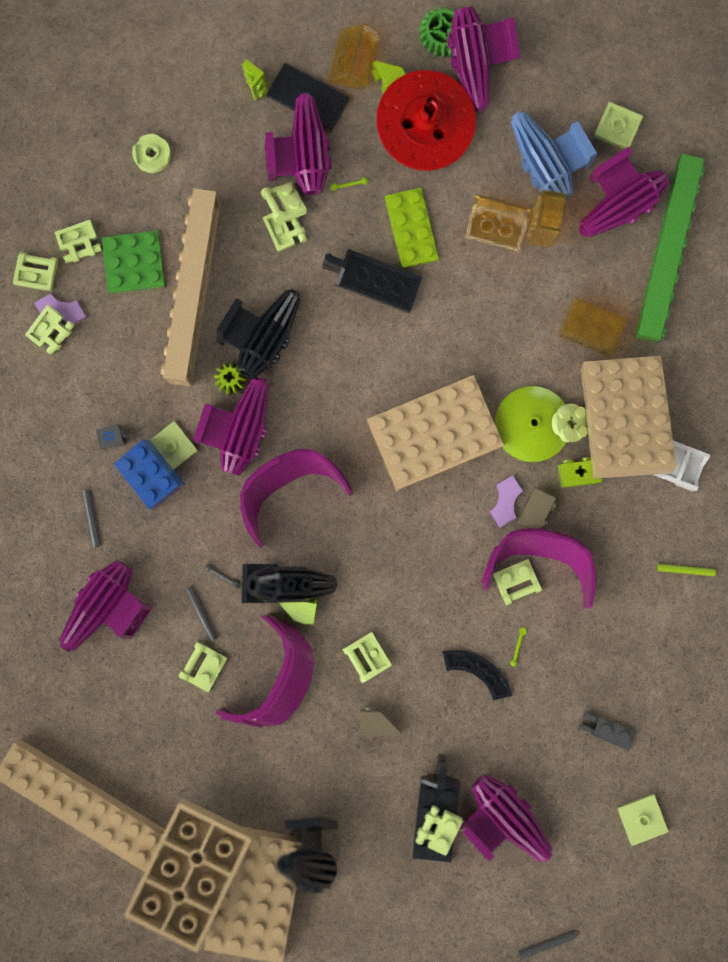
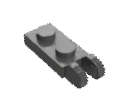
[578,712,636,750]

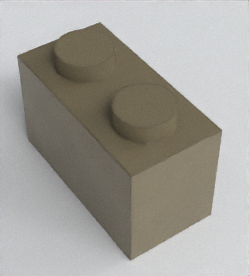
[516,488,556,529]

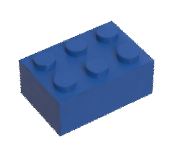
[114,440,185,509]

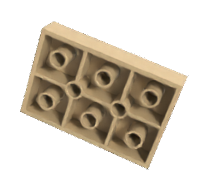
[581,356,676,479]
[367,375,504,492]
[124,798,254,953]
[204,826,302,962]

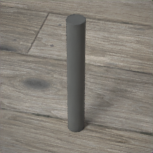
[82,490,100,547]
[185,586,218,641]
[518,931,576,960]

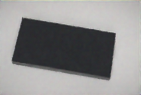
[267,63,350,131]

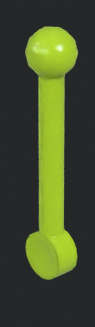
[330,177,369,191]
[510,627,527,667]

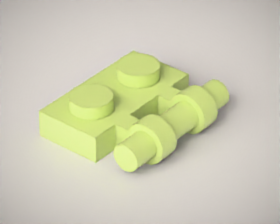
[262,213,307,253]
[55,220,102,263]
[25,305,75,355]
[416,806,463,856]

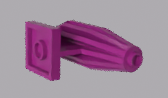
[447,6,520,112]
[265,93,332,195]
[578,147,669,238]
[193,377,270,476]
[59,560,153,652]
[460,774,553,862]

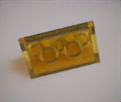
[326,23,380,89]
[465,194,531,252]

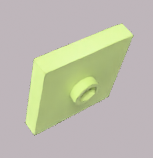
[593,102,643,150]
[150,421,198,470]
[617,794,668,846]

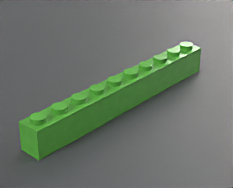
[634,153,705,343]

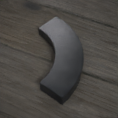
[442,650,512,700]

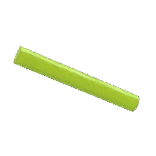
[657,563,716,576]

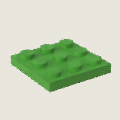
[102,230,165,294]

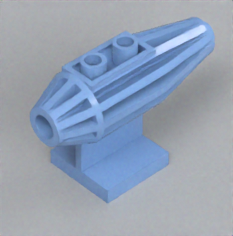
[511,111,597,203]

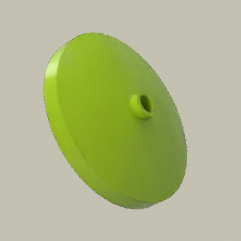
[494,386,571,462]

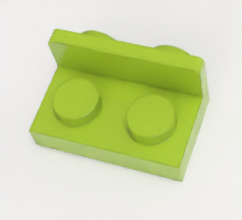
[242,59,268,101]

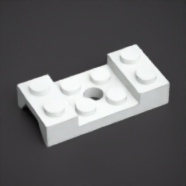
[652,441,710,492]

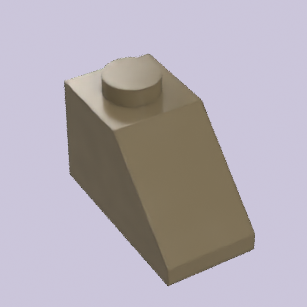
[361,706,400,736]

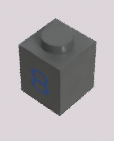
[96,424,128,450]

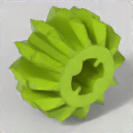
[214,362,247,395]

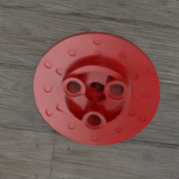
[376,70,476,171]

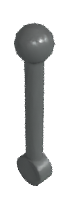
[204,564,240,588]

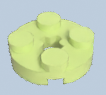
[132,134,171,173]
[552,404,588,443]

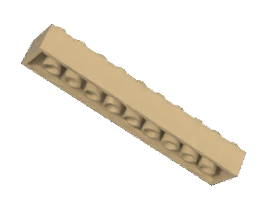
[161,188,221,386]
[0,739,165,872]

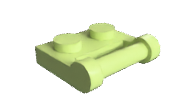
[261,182,307,223]
[13,252,59,291]
[493,559,542,606]
[342,632,392,683]
[178,641,227,693]

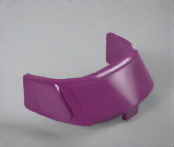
[240,449,352,548]
[481,528,597,609]
[215,614,314,728]

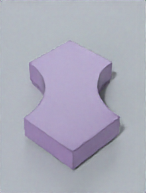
[34,294,87,325]
[490,475,523,528]

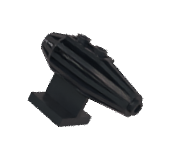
[216,289,301,379]
[241,564,337,603]
[276,817,338,893]

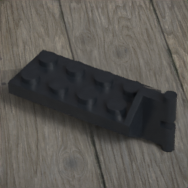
[322,249,422,314]
[412,754,460,862]

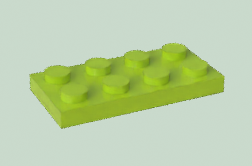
[384,187,439,269]

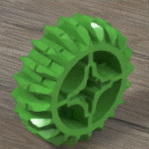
[419,5,454,59]

